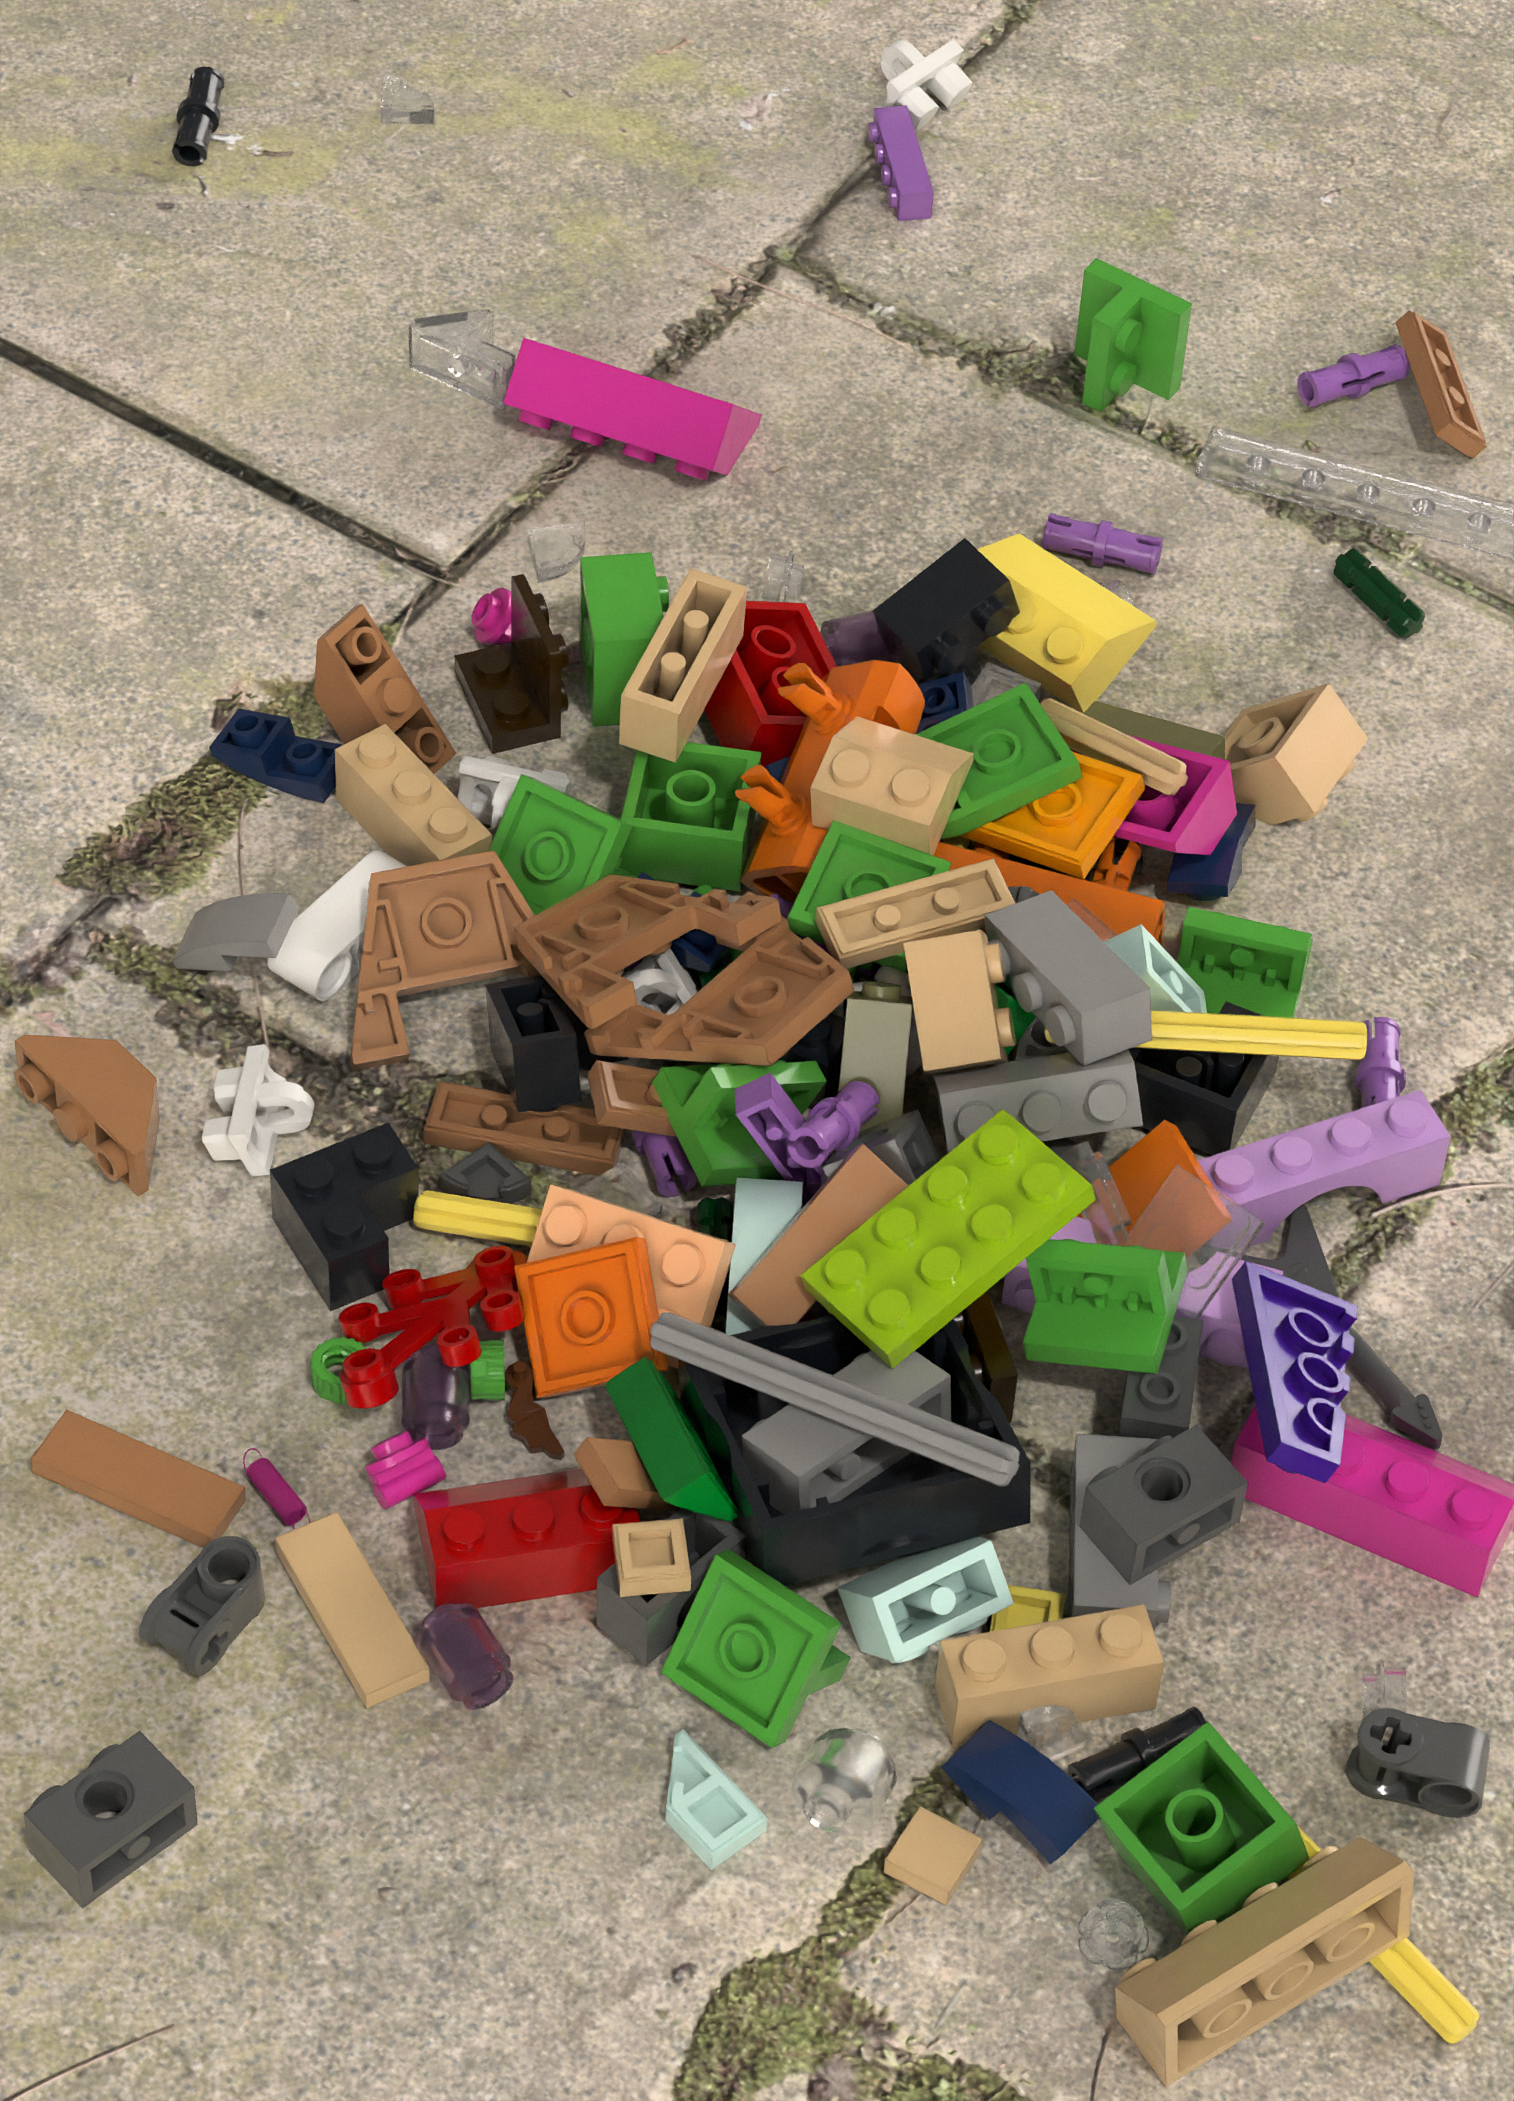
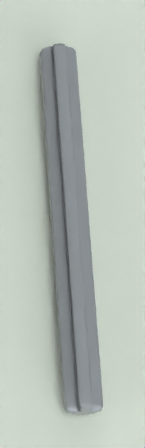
[650,1312,1020,1486]

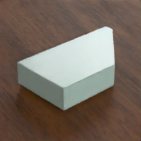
[666,1729,768,1870]

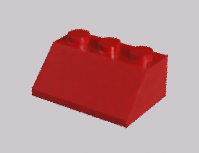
[704,601,837,768]
[413,1468,640,1615]

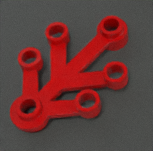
[338,1246,528,1409]

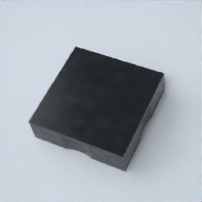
[678,1314,1031,1586]

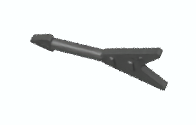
[1201,1204,1442,1450]

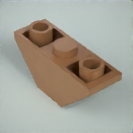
[314,604,456,774]
[14,1034,160,1197]

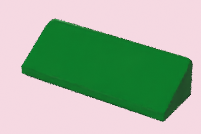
[605,1357,738,1522]

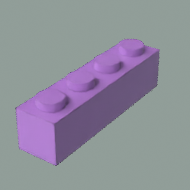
[868,105,934,221]
[735,1072,832,1206]

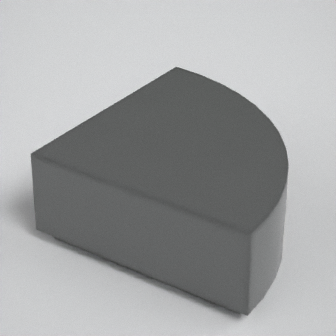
[439,1142,531,1204]

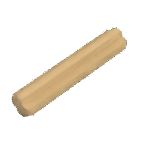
[1041,698,1188,796]

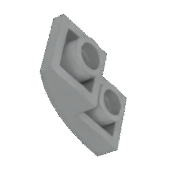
[172,893,299,972]

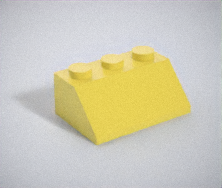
[977,533,1157,713]

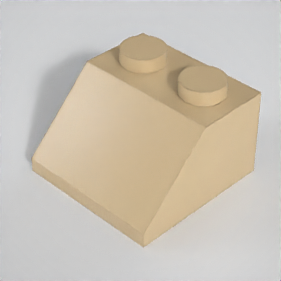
[1223,683,1368,825]
[810,716,974,856]
[903,930,1016,1076]

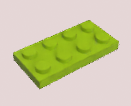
[800,1109,1096,1369]

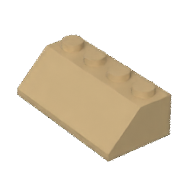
[1115,1837,1414,2087]

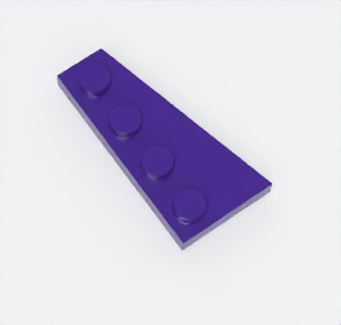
[1232,1261,1358,1483]

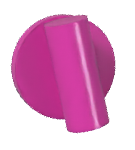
[471,587,511,645]
[364,1430,446,1510]

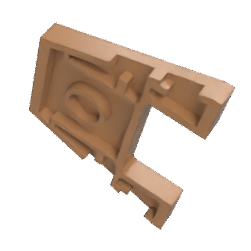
[350,850,541,1071]
[514,874,782,1029]
[584,891,855,1066]

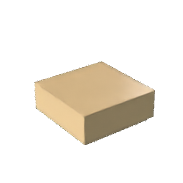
[612,1518,691,1597]
[884,1806,983,1906]

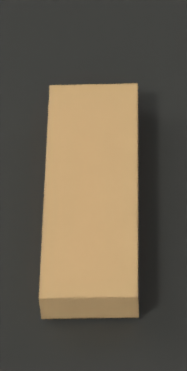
[815,858,1015,969]
[275,1512,430,1709]

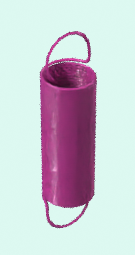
[243,1448,310,1530]

